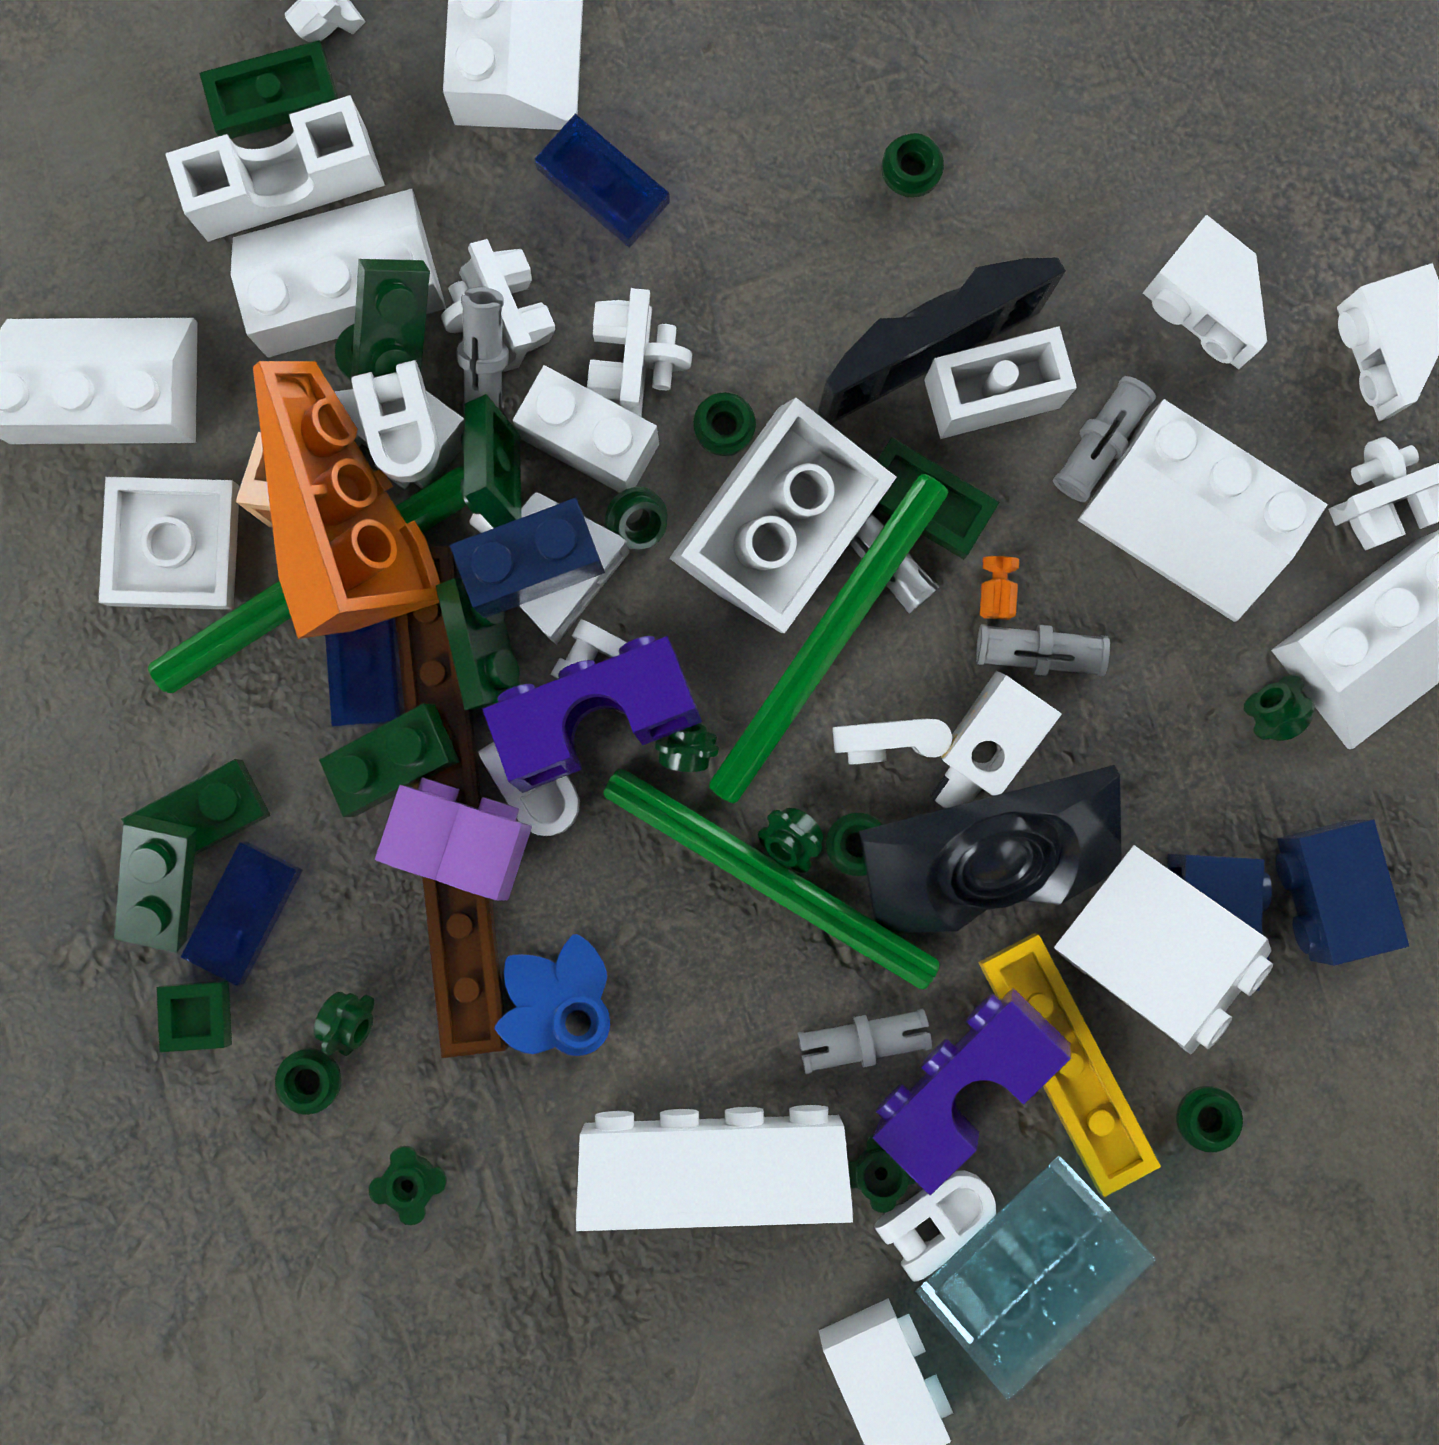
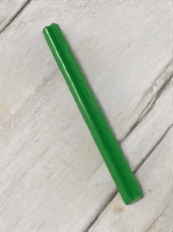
[148,466,466,693]
[709,474,948,804]
[603,768,940,990]

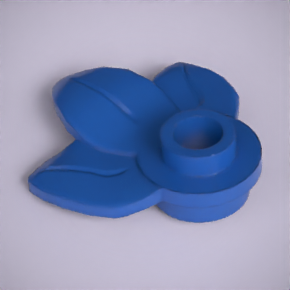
[494,934,610,1056]

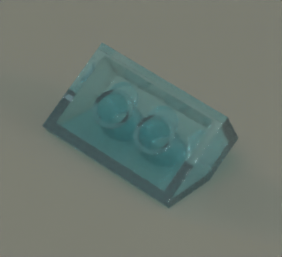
[915,1155,1157,1401]

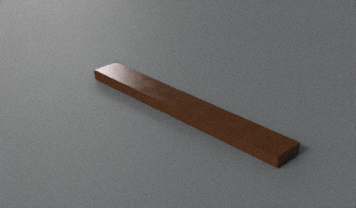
[395,545,508,1058]

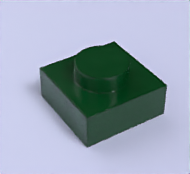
[156,980,232,1053]

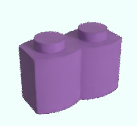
[375,777,532,900]

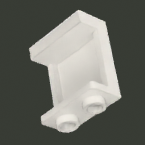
[1054,845,1273,1054]

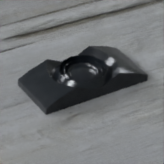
[817,257,1066,425]
[859,765,1122,932]

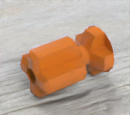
[980,556,1020,620]

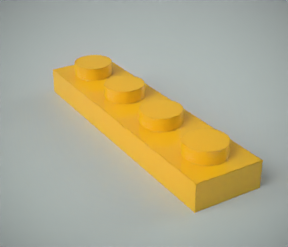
[978,933,1161,1197]

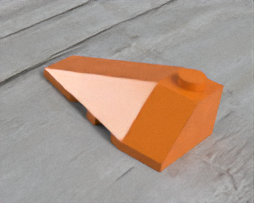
[253,361,441,639]

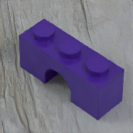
[483,636,702,793]
[873,988,1071,1196]

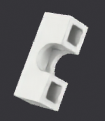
[166,95,385,242]

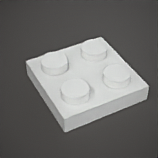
[99,477,240,610]

